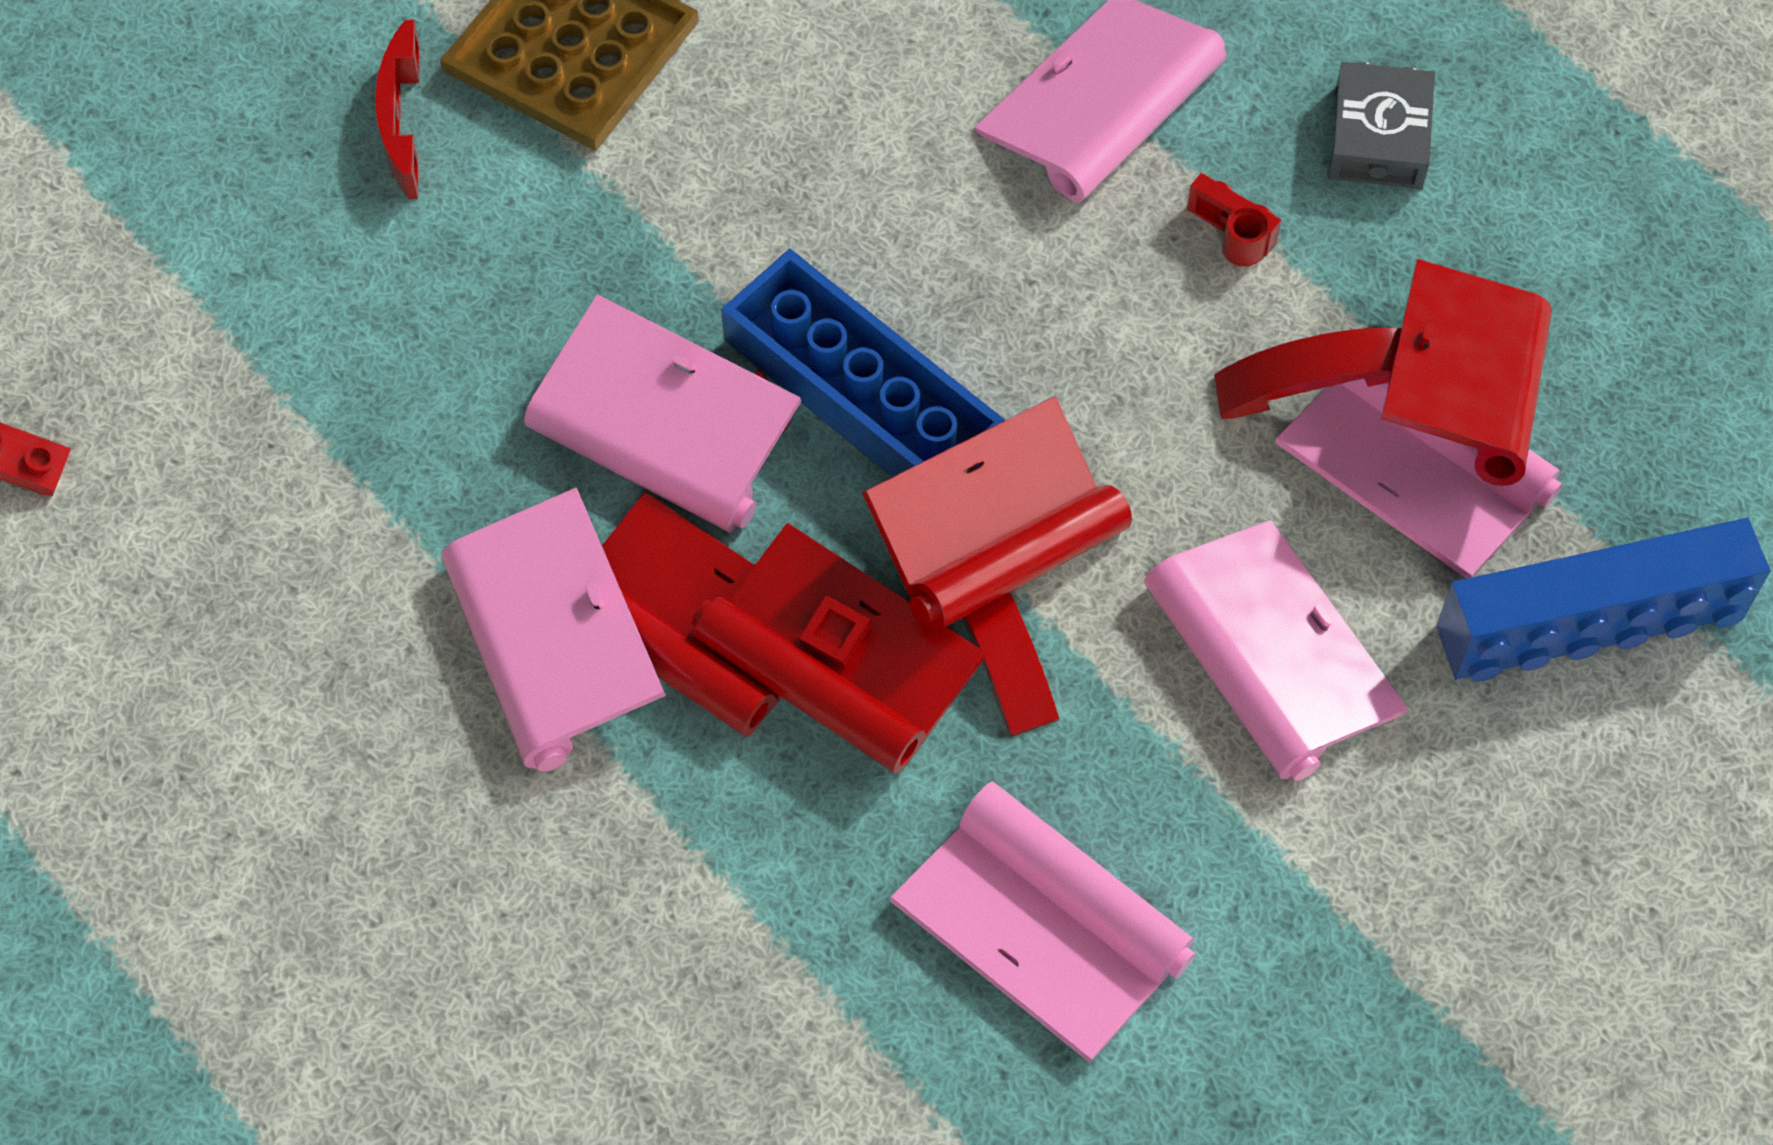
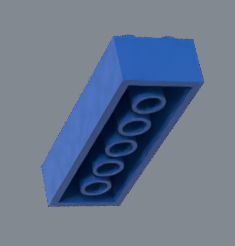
[721,248,1005,477]
[1436,517,1771,682]

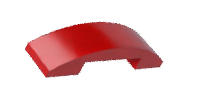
[375,19,420,199]
[1214,327,1401,419]
[963,593,1059,737]

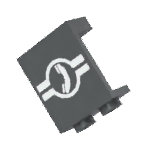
[1328,62,1435,189]

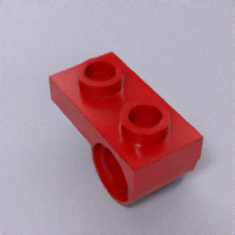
[1187,173,1282,266]
[0,422,71,497]

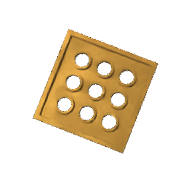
[440,0,699,151]

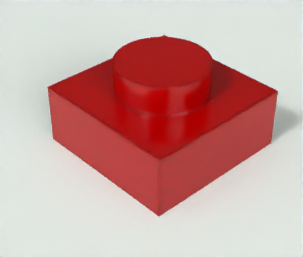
[799,595,872,669]

